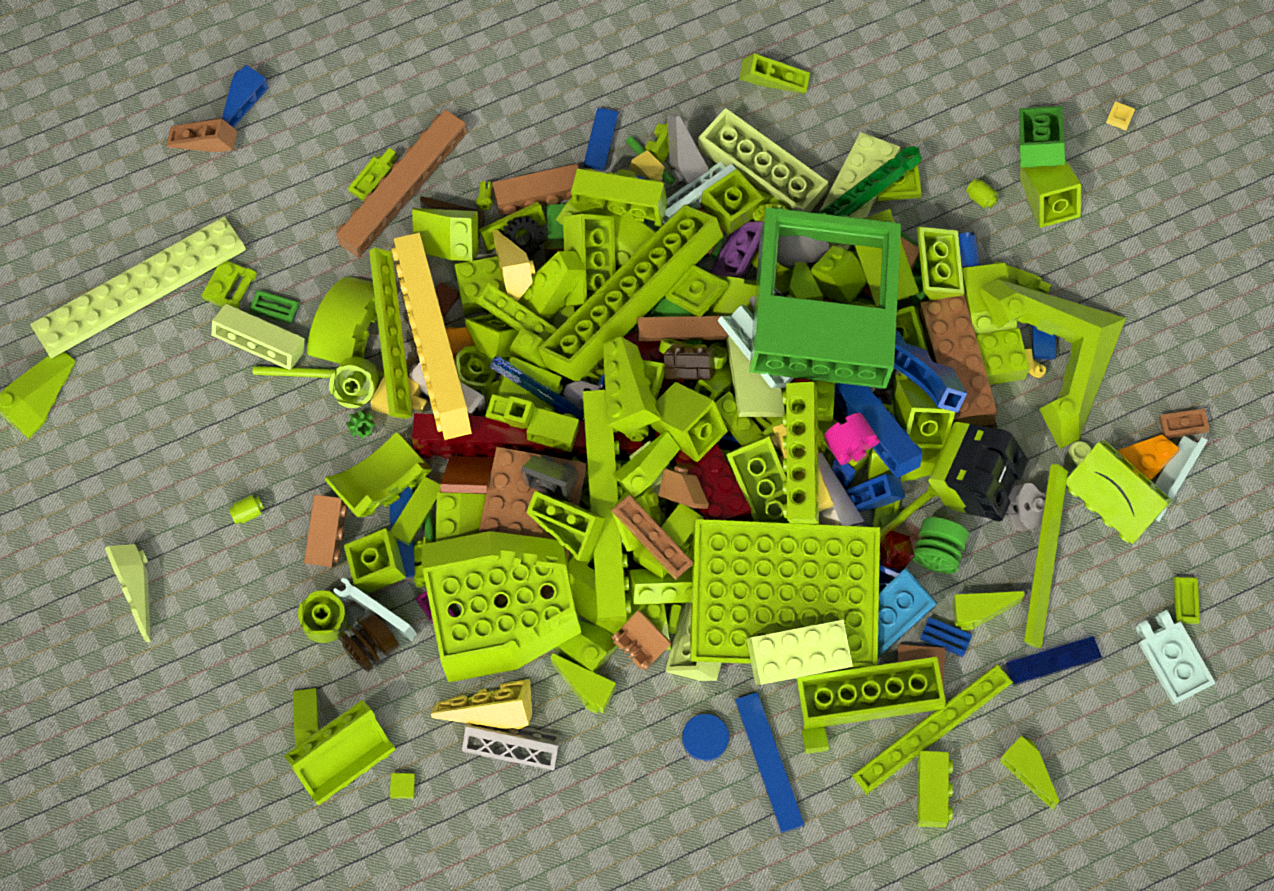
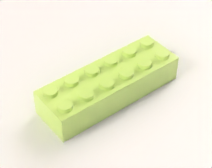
[698,108,828,213]

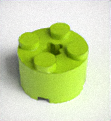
[329,357,380,408]
[298,590,348,643]

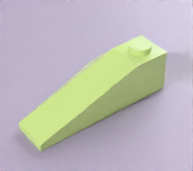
[105,544,151,643]

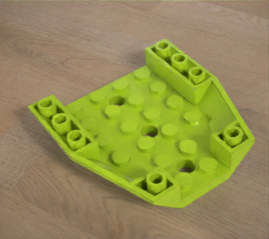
[422,531,582,683]

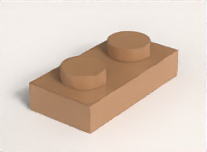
[1159,408,1210,438]

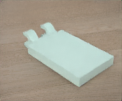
[334,578,417,641]
[1135,610,1215,705]

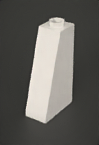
[408,362,486,416]
[818,452,864,526]

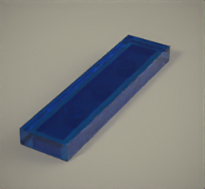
[1005,636,1102,686]

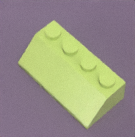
[665,602,721,681]

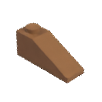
[167,118,237,152]

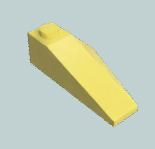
[431,679,532,729]

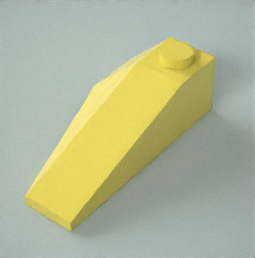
[493,230,535,302]

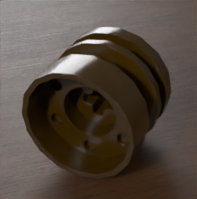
[337,609,400,672]

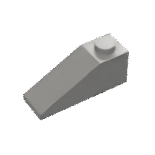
[667,113,709,184]

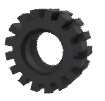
[502,217,544,257]

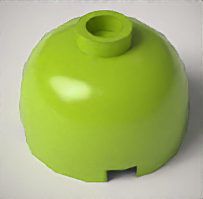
[454,346,497,392]

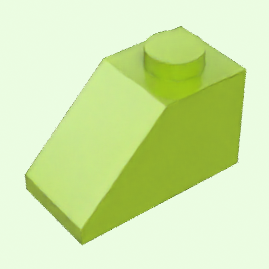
[510,328,553,373]

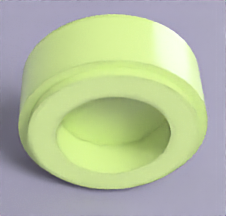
[1068,441,1091,465]

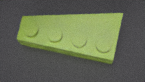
[571,168,667,227]
[518,251,586,324]
[603,336,662,434]

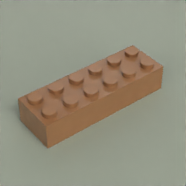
[919,295,997,428]

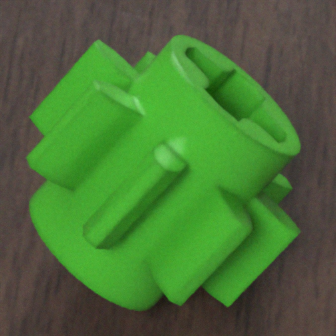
[346,409,376,439]

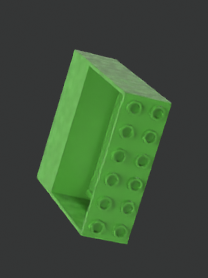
[749,207,901,389]

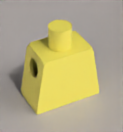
[370,376,428,415]

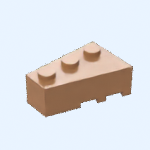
[304,494,348,567]

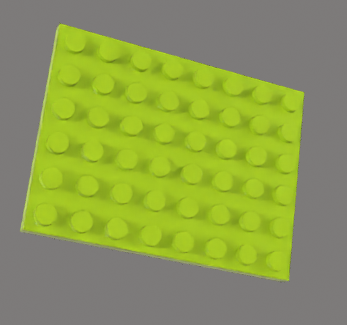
[690,519,880,668]

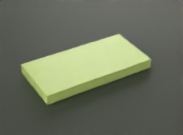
[726,336,785,417]

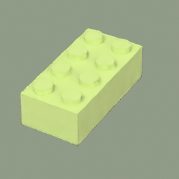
[746,620,853,685]

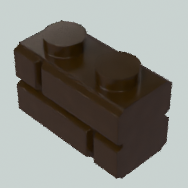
[664,344,715,380]

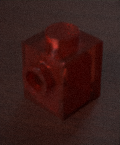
[880,530,915,571]

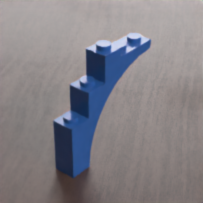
[894,331,967,413]

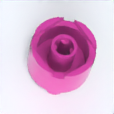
[824,413,880,465]

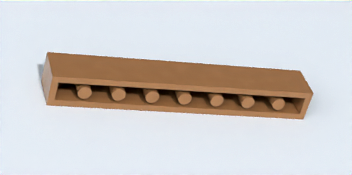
[336,109,467,258]

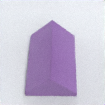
[710,221,763,279]

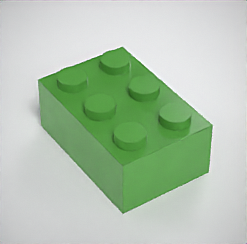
[1019,106,1065,168]

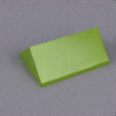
[917,227,964,301]

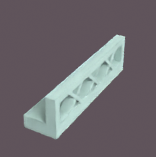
[663,161,736,224]
[717,305,794,388]
[1155,436,1208,522]

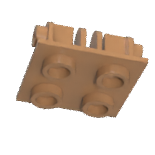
[611,610,672,671]

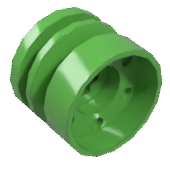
[912,517,969,574]

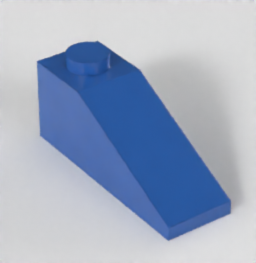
[222,65,268,128]
[845,474,906,513]

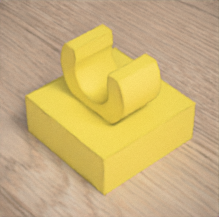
[1106,101,1135,130]

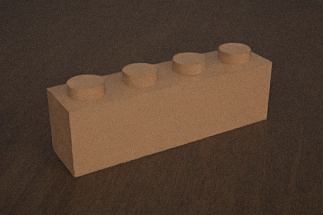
[492,164,579,215]

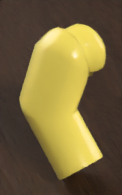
[1025,349,1046,378]

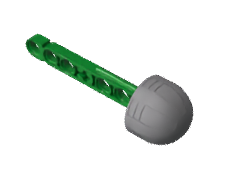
[777,146,922,270]

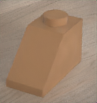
[658,466,709,509]

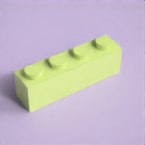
[211,304,305,370]

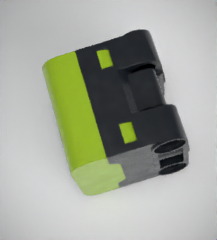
[928,422,1028,522]

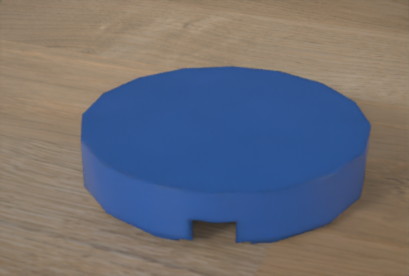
[682,714,729,761]

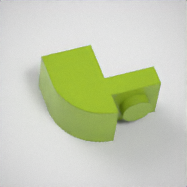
[485,394,535,429]

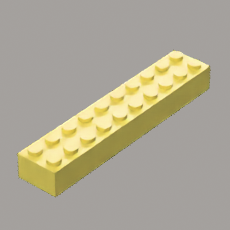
[391,232,472,440]

